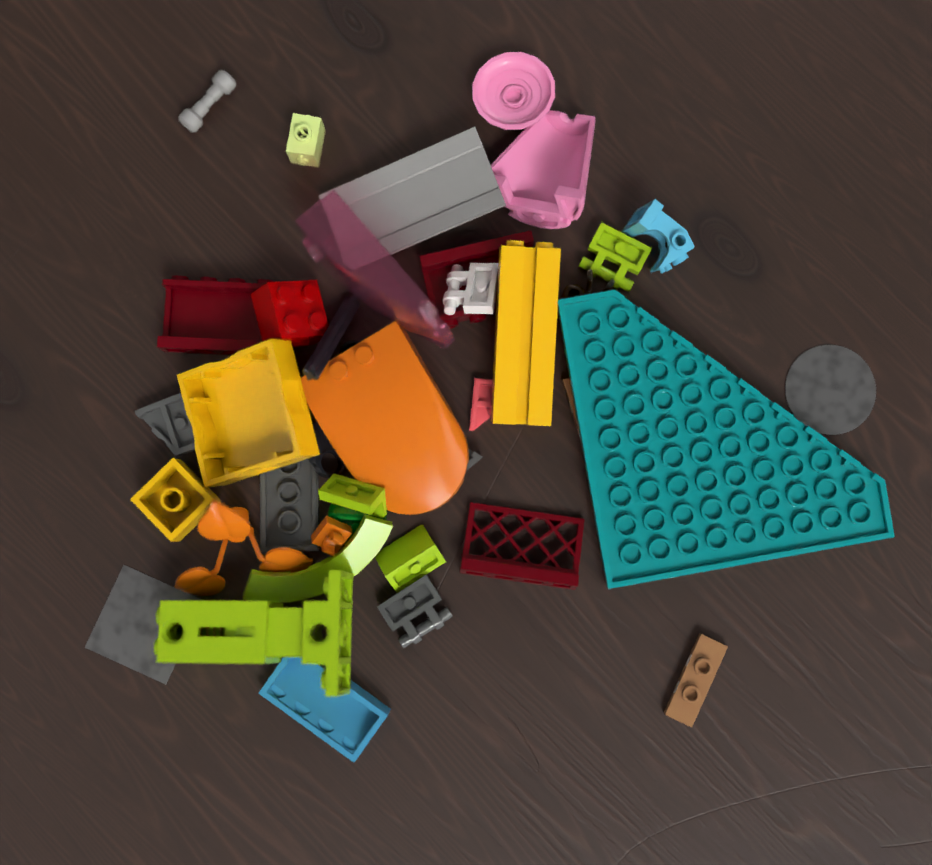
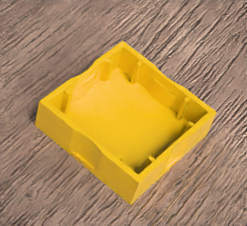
[177,339,320,488]

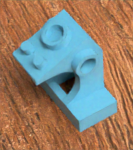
[621,199,695,274]

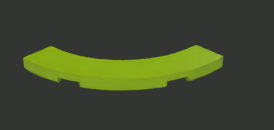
[243,514,393,603]

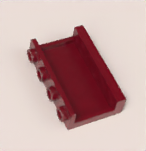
[419,230,534,330]
[157,275,274,355]

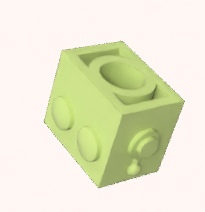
[286,113,325,167]

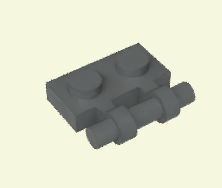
[377,574,453,648]

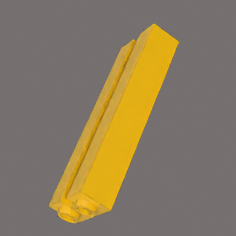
[491,240,561,426]

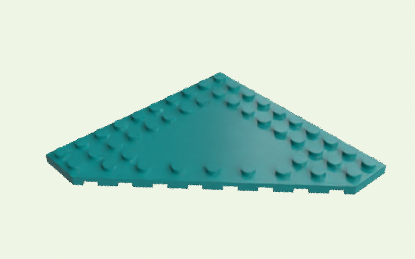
[558,290,895,589]

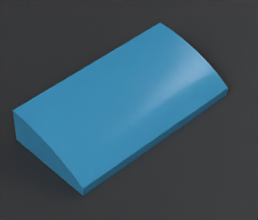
[259,657,391,763]

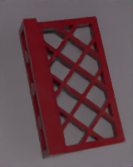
[460,502,585,590]

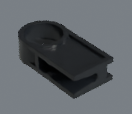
[308,420,345,478]

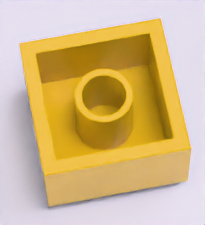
[130,458,221,542]

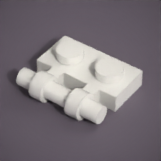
[443,263,498,315]

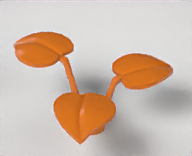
[175,499,313,596]

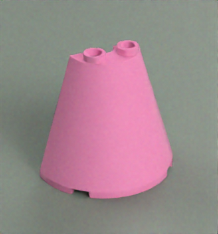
[491,110,595,229]

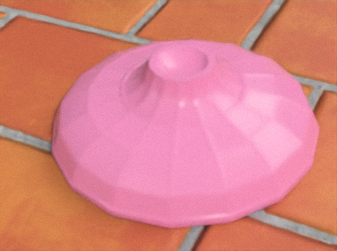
[472,52,555,130]

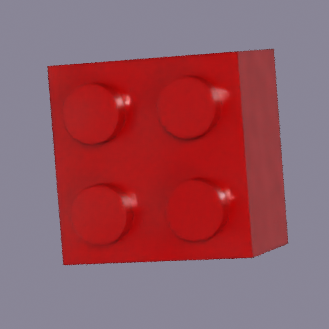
[251,280,329,347]

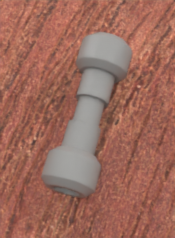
[178,70,236,132]

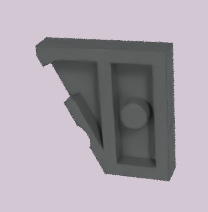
[135,393,195,456]

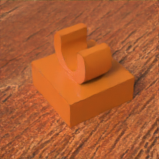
[311,515,352,556]

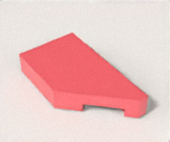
[469,378,493,431]

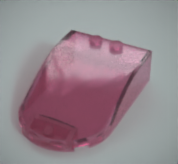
[296,189,455,349]

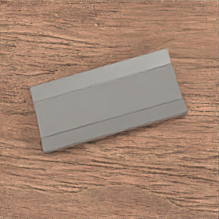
[319,127,506,273]

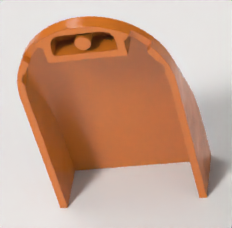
[301,321,469,515]

